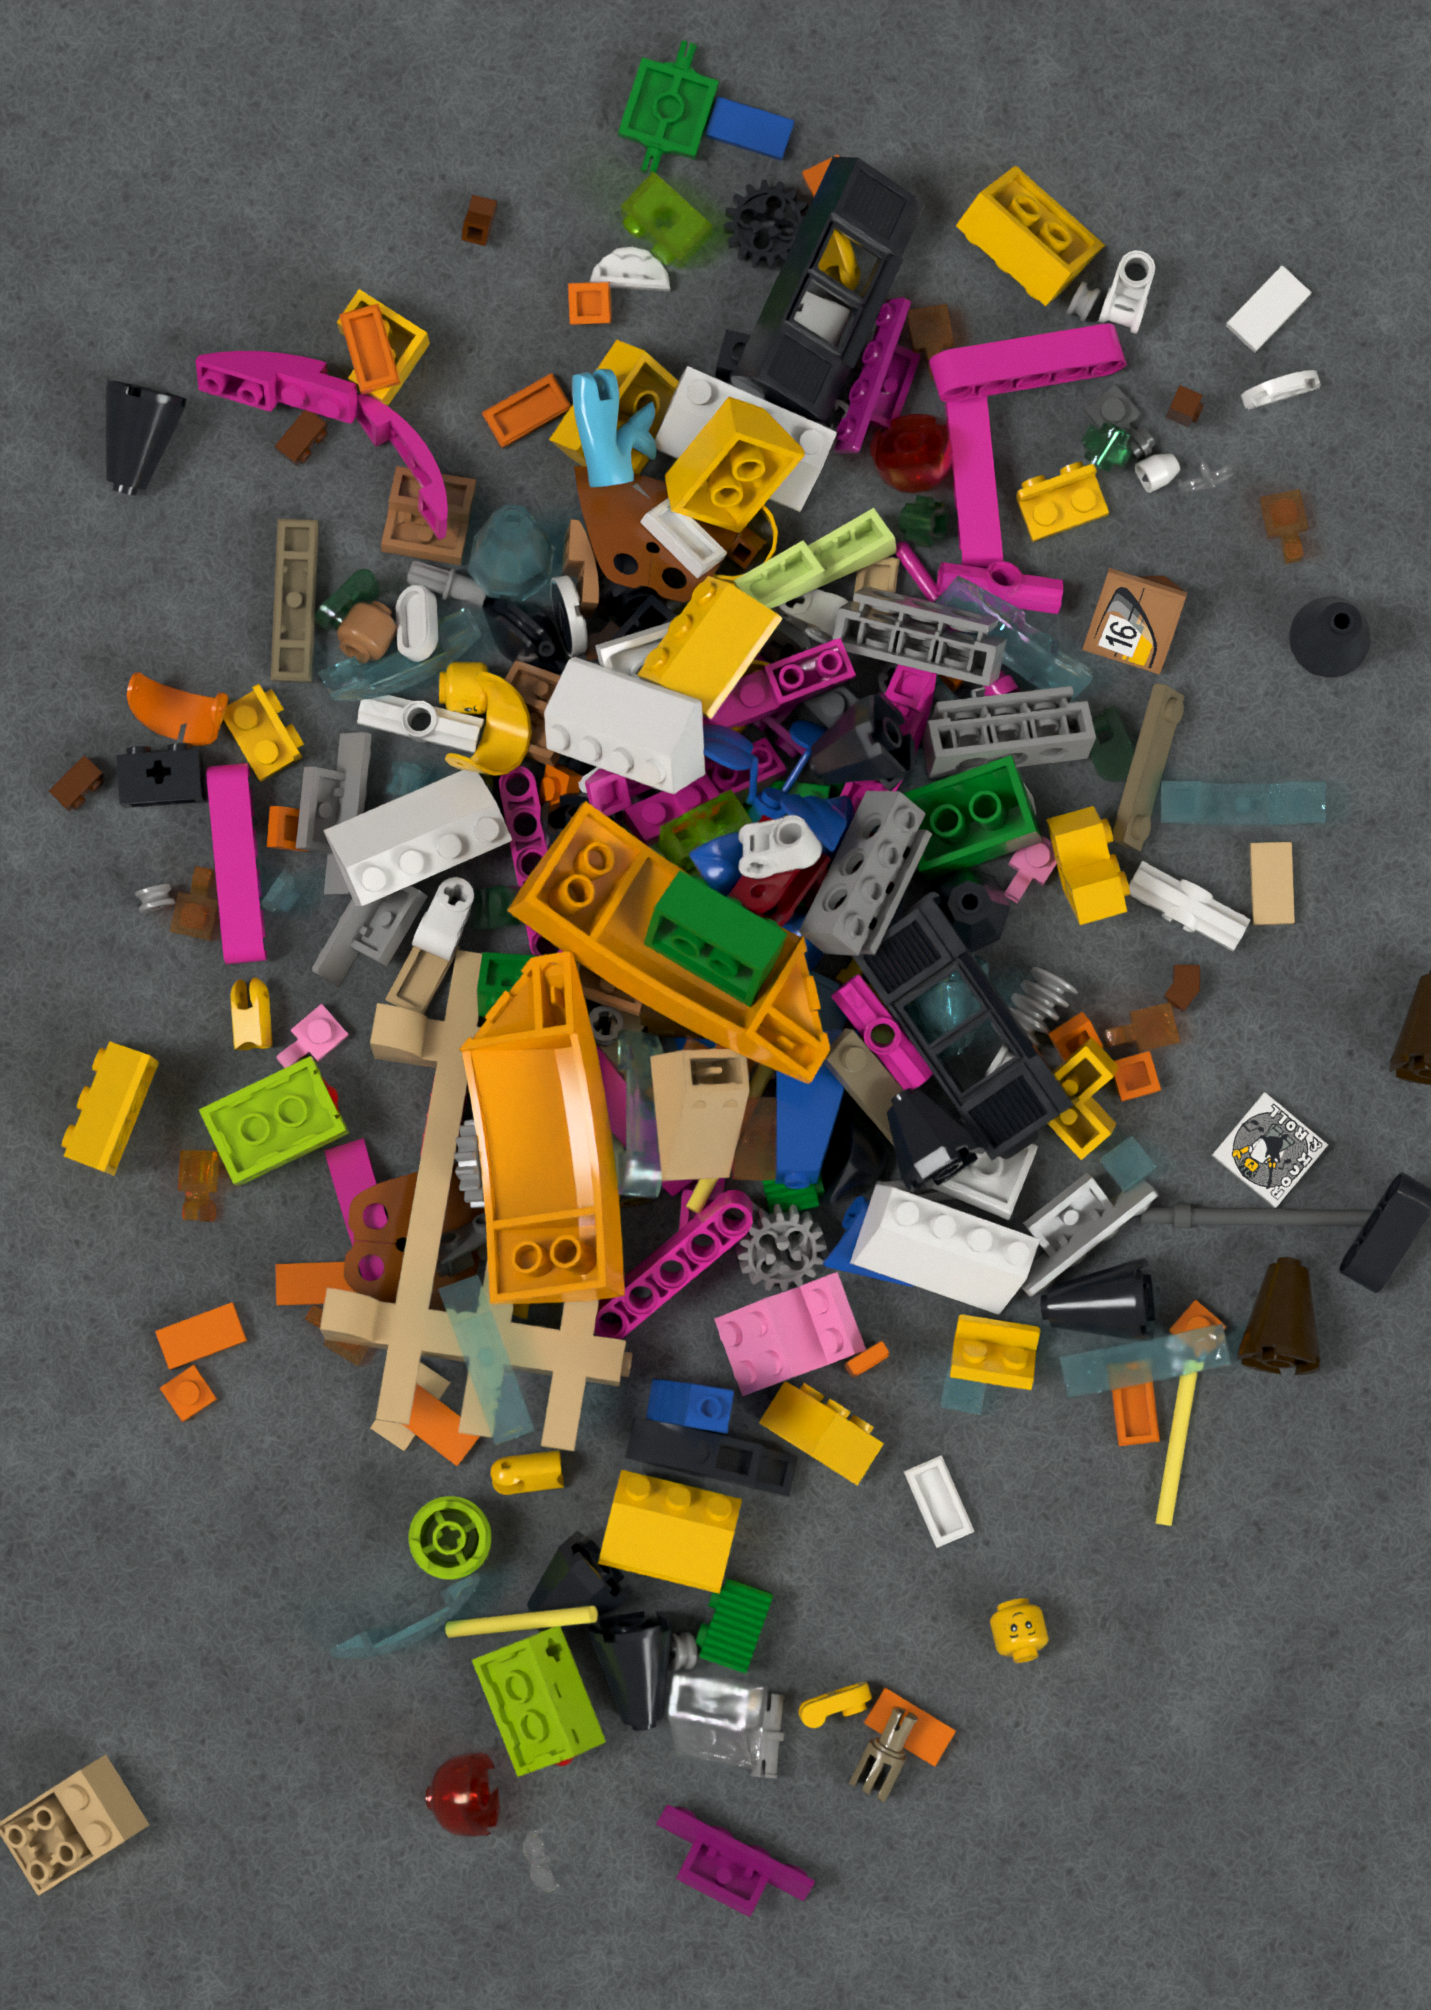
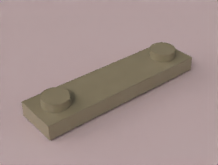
[270,519,319,683]
[1112,683,1184,852]
[823,1029,903,1146]

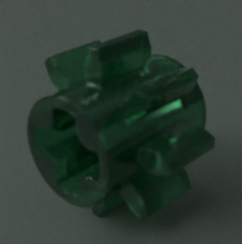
[1081,421,1134,472]
[899,495,949,548]

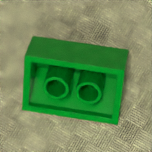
[902,755,1044,882]
[644,870,788,1007]

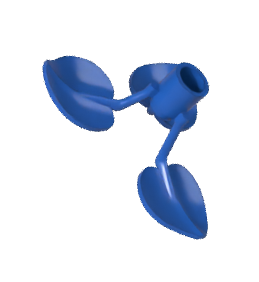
[703,720,847,852]
[689,795,855,968]

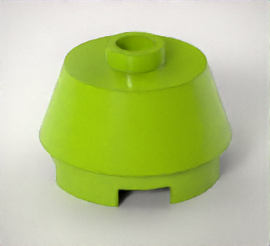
[408,1496,491,1580]

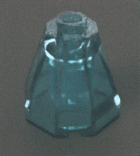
[469,504,555,602]
[910,956,989,1056]

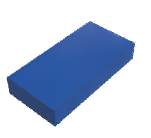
[705,97,794,161]

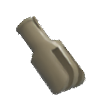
[849,1706,918,1803]

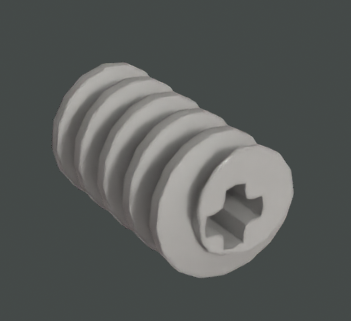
[991,967,1078,1047]

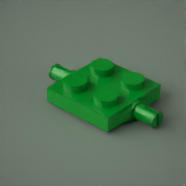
[618,41,719,176]

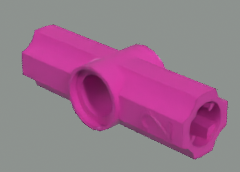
[936,561,1063,615]
[831,973,933,1090]

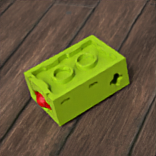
[199,1056,350,1187]
[472,1626,606,1777]

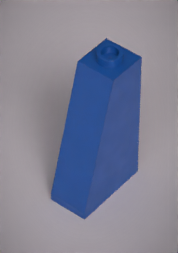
[775,1030,860,1189]
[646,1379,734,1433]

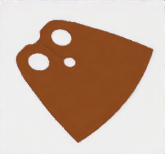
[574,466,738,602]
[344,1162,485,1315]

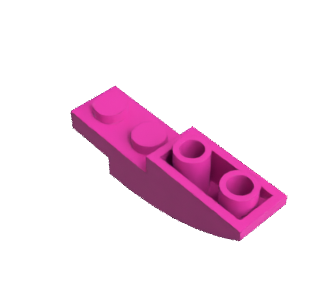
[195,351,358,424]
[702,637,856,728]
[623,737,787,847]

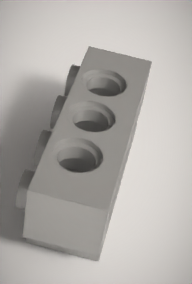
[832,586,1007,686]
[921,686,1096,778]
[799,791,932,956]

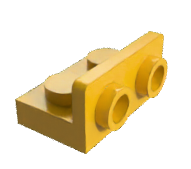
[1016,461,1109,542]
[223,683,304,782]
[950,1314,1040,1390]

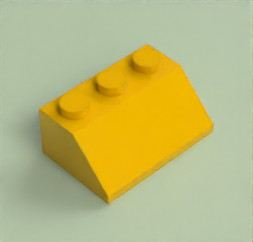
[956,165,1105,306]
[549,340,679,475]
[664,396,805,533]
[637,576,782,719]
[61,1041,159,1176]
[598,1469,742,1593]

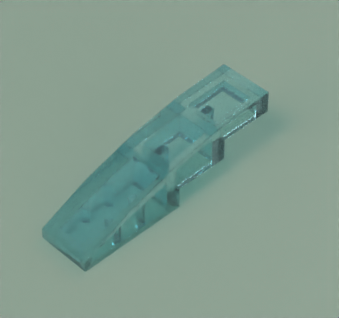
[935,575,1092,703]

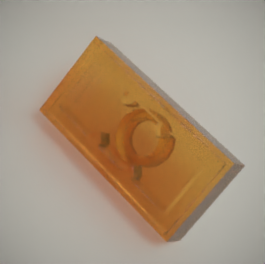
[732,1097,776,1181]

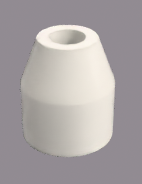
[1135,453,1180,493]

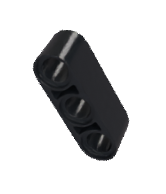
[1339,1172,1431,1293]

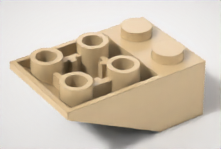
[650,1049,750,1181]
[0,1754,150,1896]

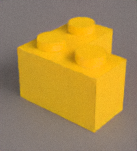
[337,289,430,406]
[1046,806,1131,925]
[1047,1037,1119,1160]
[759,1381,884,1486]

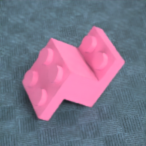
[714,1272,866,1396]

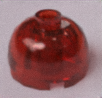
[870,414,953,494]
[425,1752,500,1837]

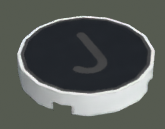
[550,575,588,657]

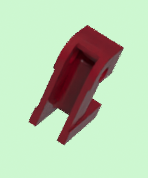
[728,815,831,927]

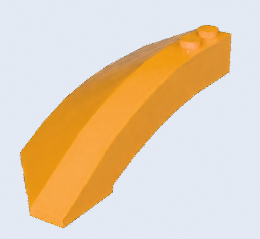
[507,801,830,1084]
[459,951,625,1305]

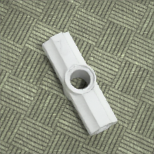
[357,689,485,754]
[1129,861,1250,951]

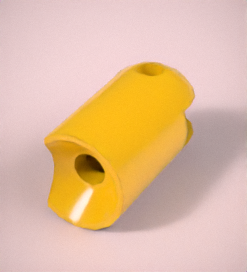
[818,230,861,291]
[230,977,273,1051]
[490,1450,564,1495]

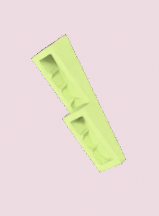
[734,508,897,609]

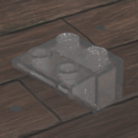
[667,1671,768,1770]

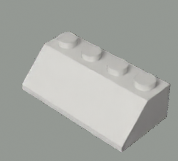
[654,366,837,512]
[544,657,705,794]
[323,770,513,906]
[850,1185,1040,1315]

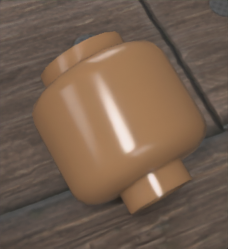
[337,601,397,663]

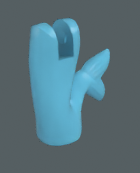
[572,369,657,487]

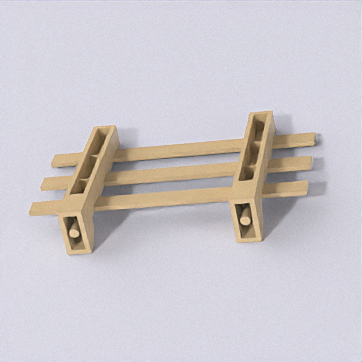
[320,950,655,1451]

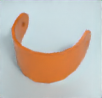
[127,672,229,746]

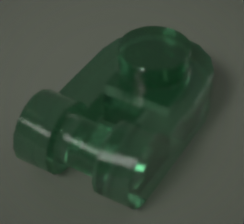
[314,569,380,631]
[1089,706,1134,782]
[473,885,522,932]

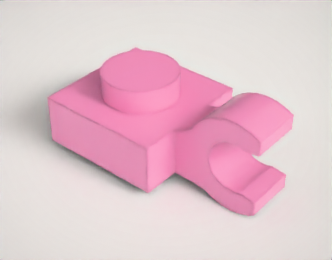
[1004,836,1056,904]
[276,1004,349,1068]

